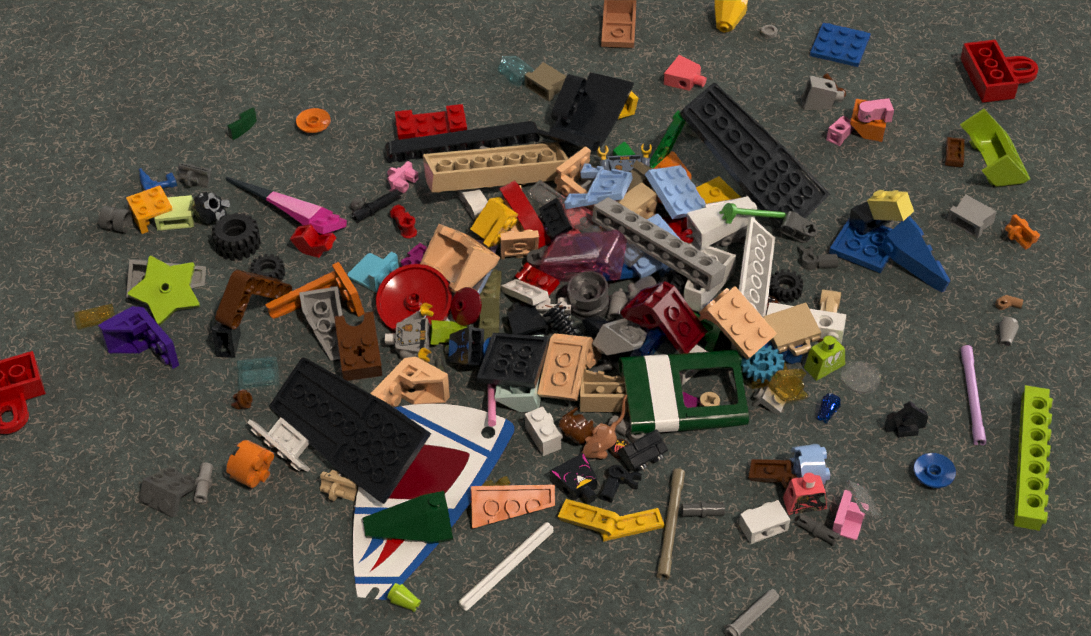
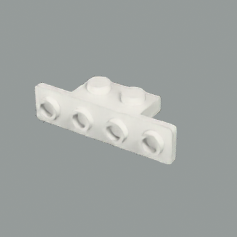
[247,417,310,472]

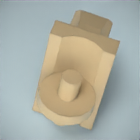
[320,470,358,501]

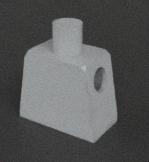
[801,76,844,110]

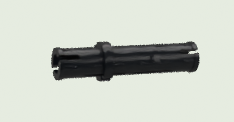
[351,188,401,223]

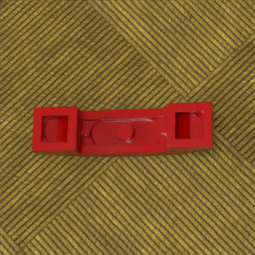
[499,180,551,249]

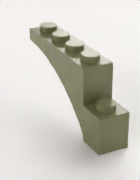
[479,269,502,342]

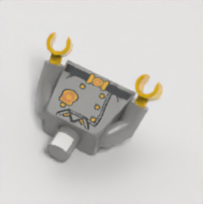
[385,303,434,363]

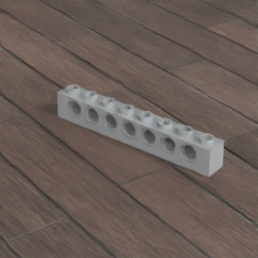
[592,197,726,290]

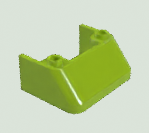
[960,109,1030,187]

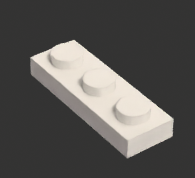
[501,279,549,306]

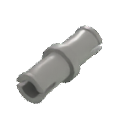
[194,463,214,503]

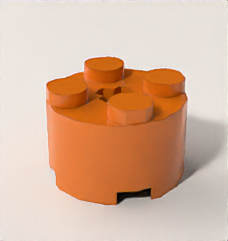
[226,440,274,488]

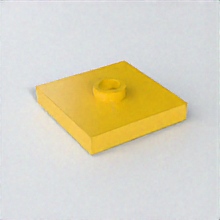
[696,176,741,204]

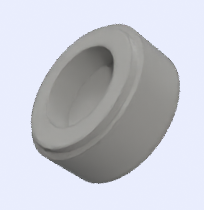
[761,25,778,39]

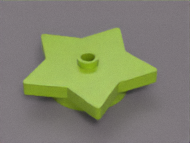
[128,256,200,326]

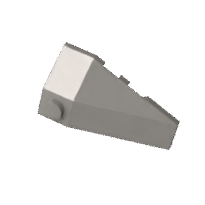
[126,259,206,298]
[299,286,342,361]
[592,318,650,355]

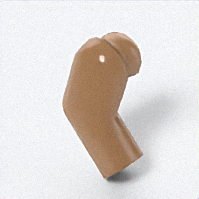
[995,295,1024,310]

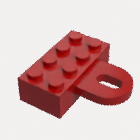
[960,40,1038,103]
[0,351,46,434]

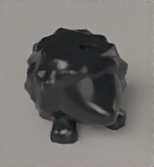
[191,191,230,225]

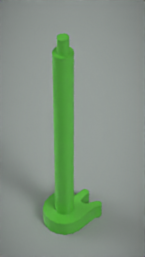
[719,203,786,224]

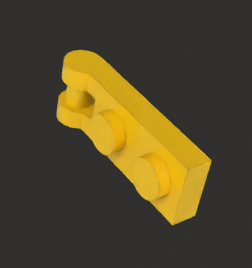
[558,499,620,536]

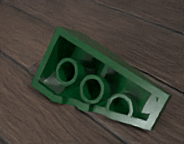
[362,491,453,544]

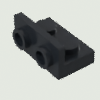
[539,197,573,243]

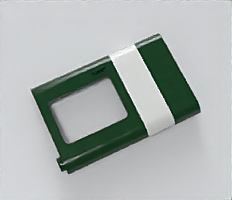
[618,350,749,434]

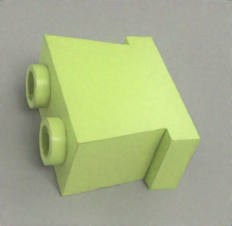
[154,195,194,231]

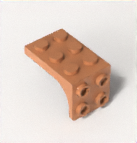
[601,0,636,48]

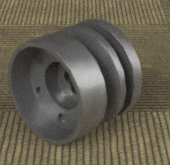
[567,271,610,320]

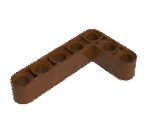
[215,270,292,329]

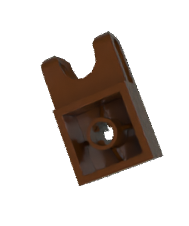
[334,311,383,381]

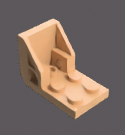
[537,333,602,401]
[370,356,450,407]

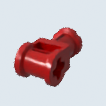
[390,205,417,239]

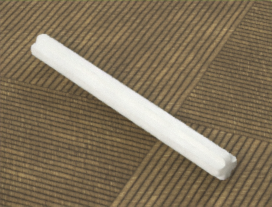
[459,522,553,611]

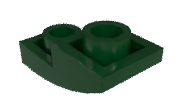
[227,107,257,140]

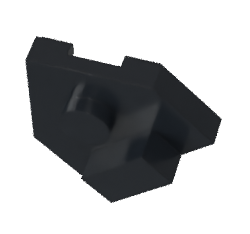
[884,401,928,438]

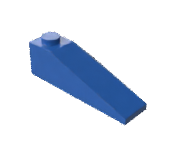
[881,216,950,292]

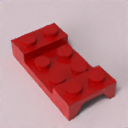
[395,104,467,140]

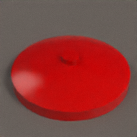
[376,264,453,333]

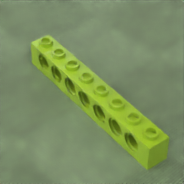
[1014,385,1053,531]

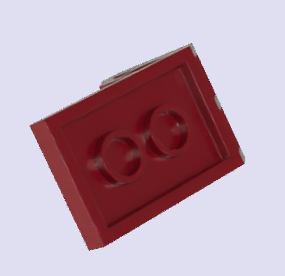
[620,281,708,354]

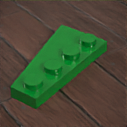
[650,110,686,169]

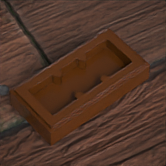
[945,137,965,167]

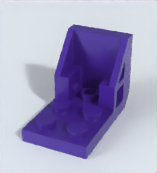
[98,306,179,369]

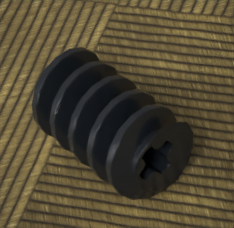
[543,301,583,336]

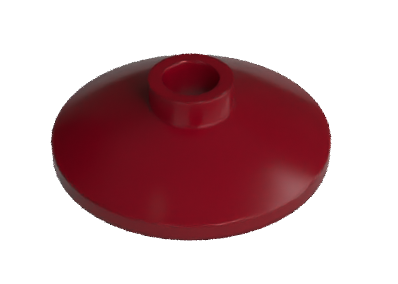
[451,287,482,326]

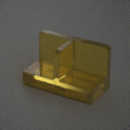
[768,369,808,401]

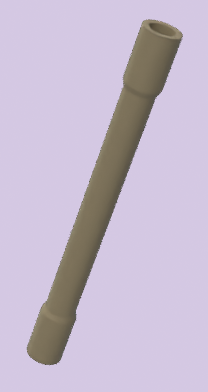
[657,469,685,580]

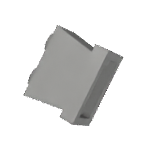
[947,194,997,239]

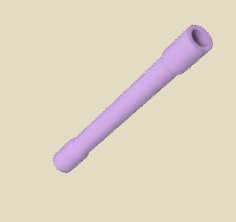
[960,345,986,445]

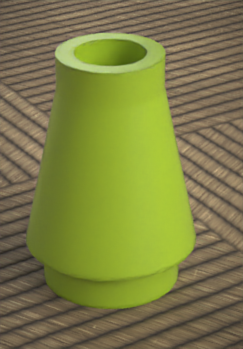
[387,583,421,612]

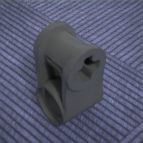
[780,211,818,243]

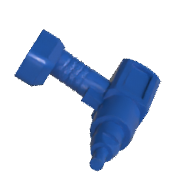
[139,168,177,191]

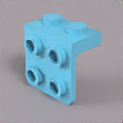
[348,252,399,293]

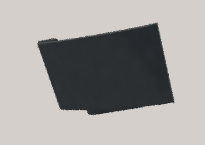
[535,72,634,152]

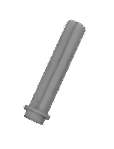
[724,589,779,636]

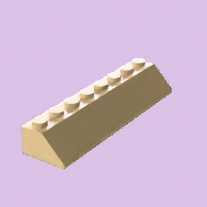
[423,142,568,193]

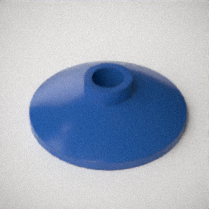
[914,453,956,488]

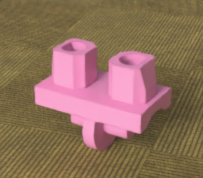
[387,161,419,193]

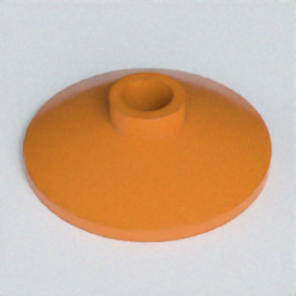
[296,108,331,133]

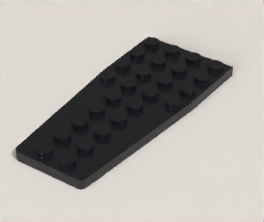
[680,83,830,237]
[270,357,432,504]

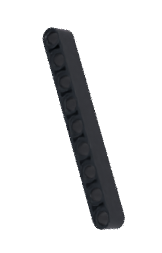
[385,121,540,164]

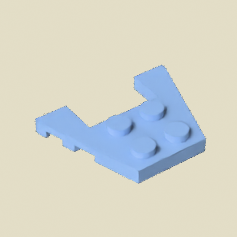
[564,163,633,209]

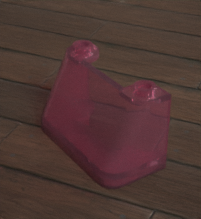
[540,230,627,282]

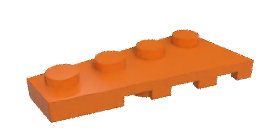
[470,485,555,529]

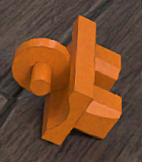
[1005,214,1040,250]

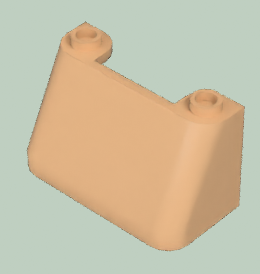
[420,224,500,293]

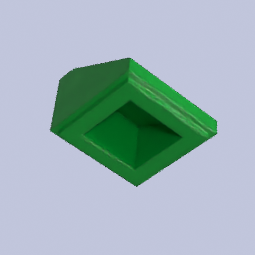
[613,142,636,156]

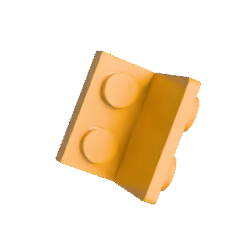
[126,186,173,234]

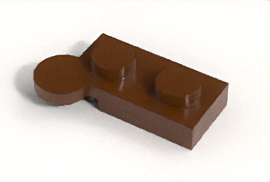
[748,459,797,489]

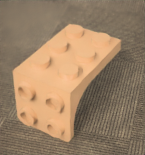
[698,286,777,360]

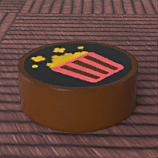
[610,439,629,459]

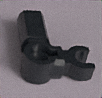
[599,465,642,503]

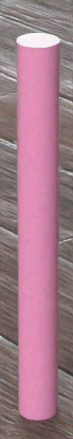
[488,384,496,426]

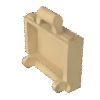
[763,303,821,356]

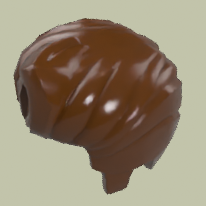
[559,407,595,445]

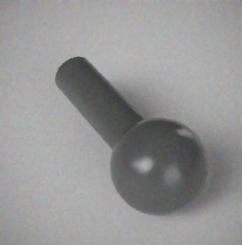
[589,359,614,373]

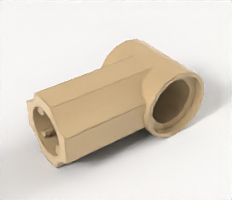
[820,289,841,313]

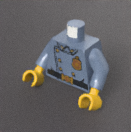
[597,144,652,172]

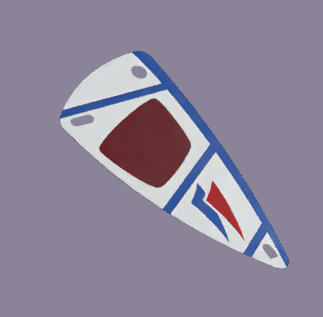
[353,404,514,600]

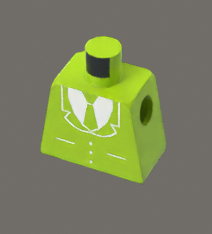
[804,336,845,381]

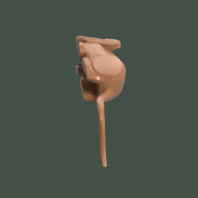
[581,395,627,459]

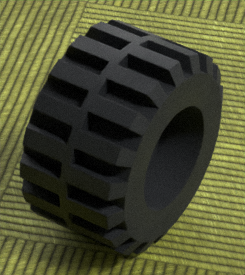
[212,213,261,261]

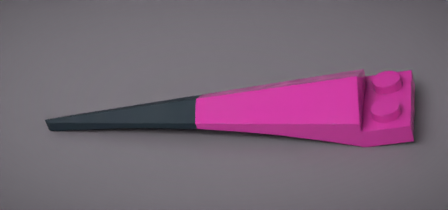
[226,176,347,234]

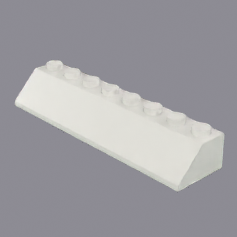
[731,217,775,356]

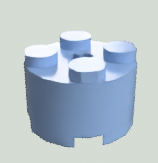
[790,444,830,485]

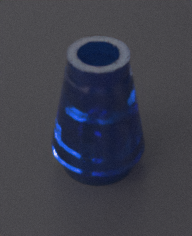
[817,393,841,424]

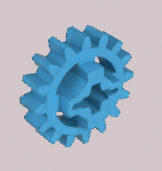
[741,345,785,383]

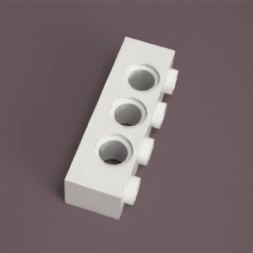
[767,302,846,344]

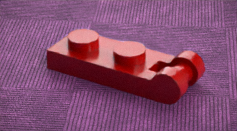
[514,262,560,296]

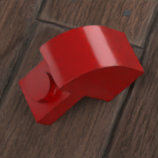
[290,224,336,258]

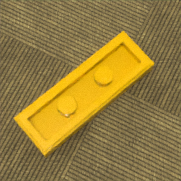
[600,508,664,542]

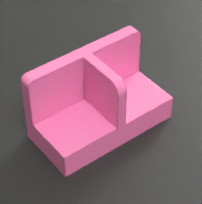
[833,490,867,540]

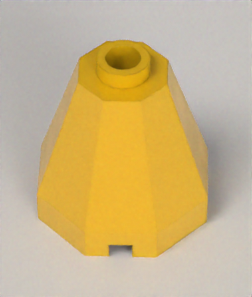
[714,0,748,33]

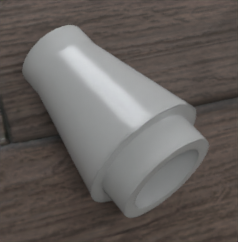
[999,317,1019,347]

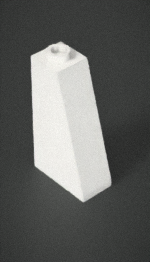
[687,196,757,249]

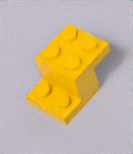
[470,197,518,247]

